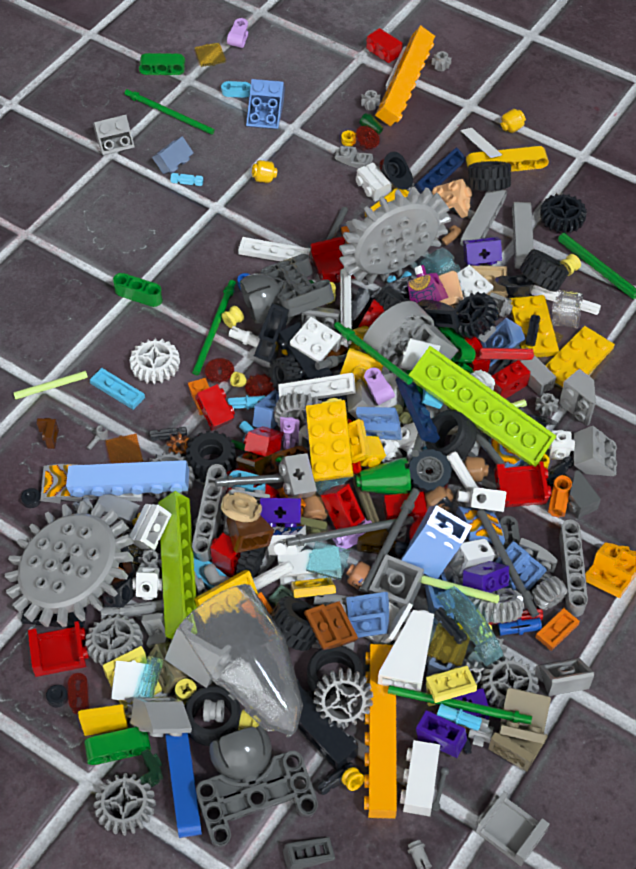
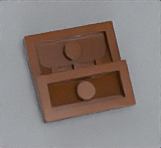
[304,601,358,650]

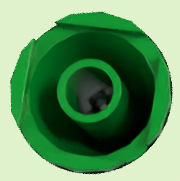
[355,457,411,495]

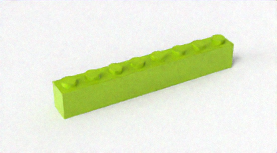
[158,491,199,640]

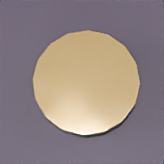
[221,492,262,522]

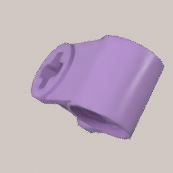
[227,18,248,48]
[364,368,395,405]

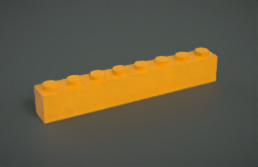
[375,25,435,127]
[364,644,397,819]

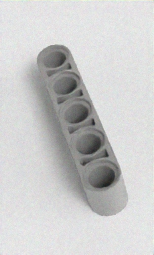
[460,189,507,246]
[512,202,534,269]
[192,464,227,562]
[559,519,588,617]

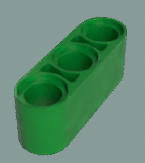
[139,53,185,75]
[113,273,163,307]
[436,327,476,363]
[84,727,151,765]

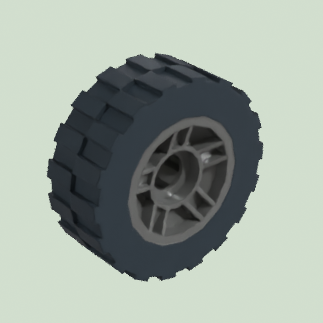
[407,449,452,494]

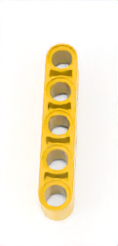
[466,146,549,172]

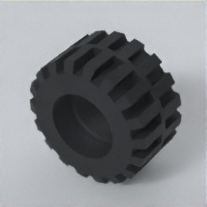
[468,161,511,191]
[520,249,569,292]
[186,430,236,483]
[267,596,317,651]

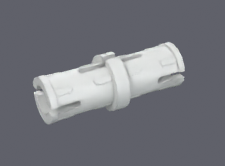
[229,326,260,348]

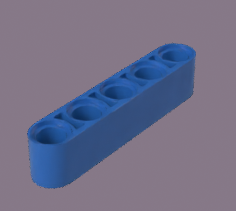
[165,733,202,838]

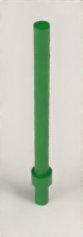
[334,322,413,385]

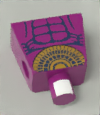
[408,265,449,303]

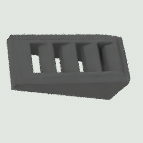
[283,837,335,869]

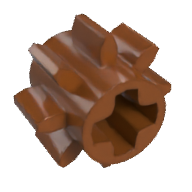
[166,432,189,455]

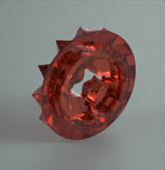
[354,126,380,150]
[205,358,235,384]
[245,373,275,397]

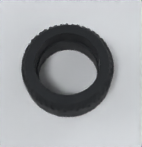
[425,410,477,460]
[307,646,363,702]
[184,686,241,746]

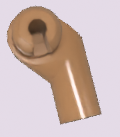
[441,225,461,246]

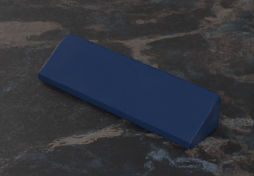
[413,147,466,194]

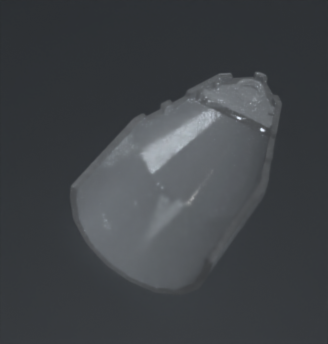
[179,584,303,738]

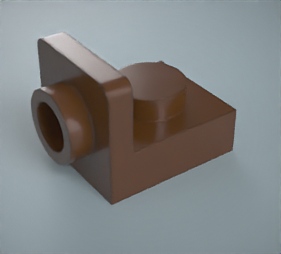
[36,418,59,449]

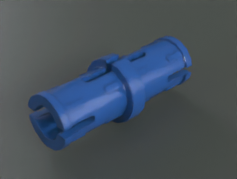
[498,617,542,636]

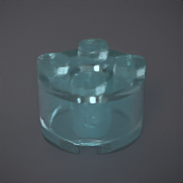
[420,248,461,276]

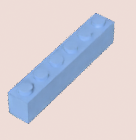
[66,460,189,497]

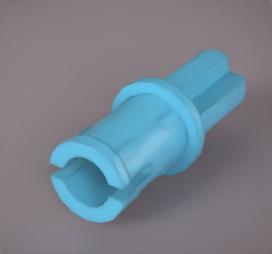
[228,395,265,410]
[437,703,482,731]

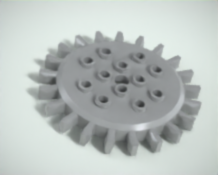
[339,187,451,284]
[5,501,134,627]

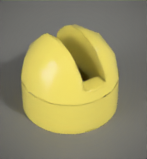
[230,372,247,387]

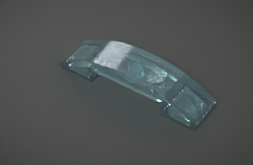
[437,586,504,667]

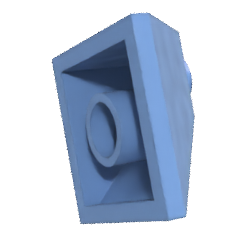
[481,318,525,367]

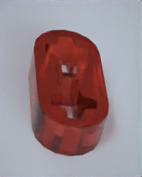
[68,673,90,715]

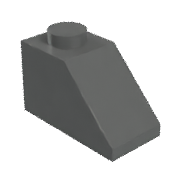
[567,470,601,519]

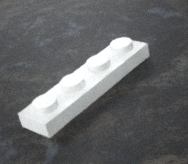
[238,237,310,262]
[278,373,356,399]

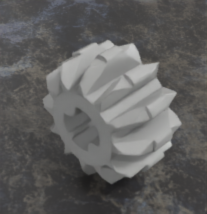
[532,576,568,610]

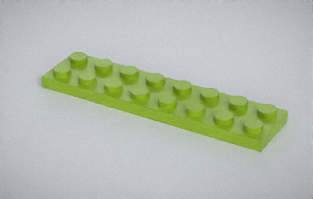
[409,346,556,467]

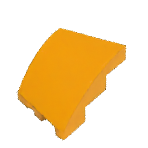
[585,542,636,598]

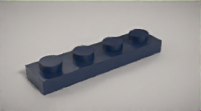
[395,377,440,443]

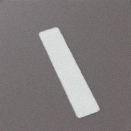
[461,128,502,158]

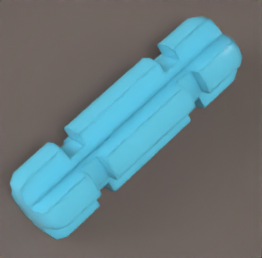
[170,173,204,186]

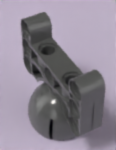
[240,254,334,324]
[196,726,318,848]

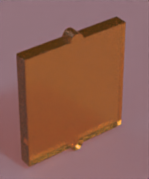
[105,434,143,464]

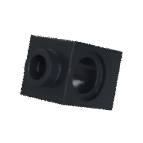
[102,577,134,608]

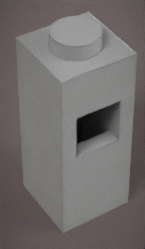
[511,348,556,396]
[347,379,375,420]

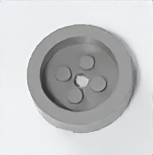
[361,301,434,361]

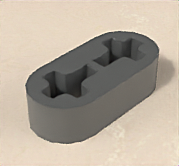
[500,516,520,550]

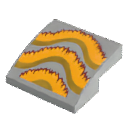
[40,464,82,504]

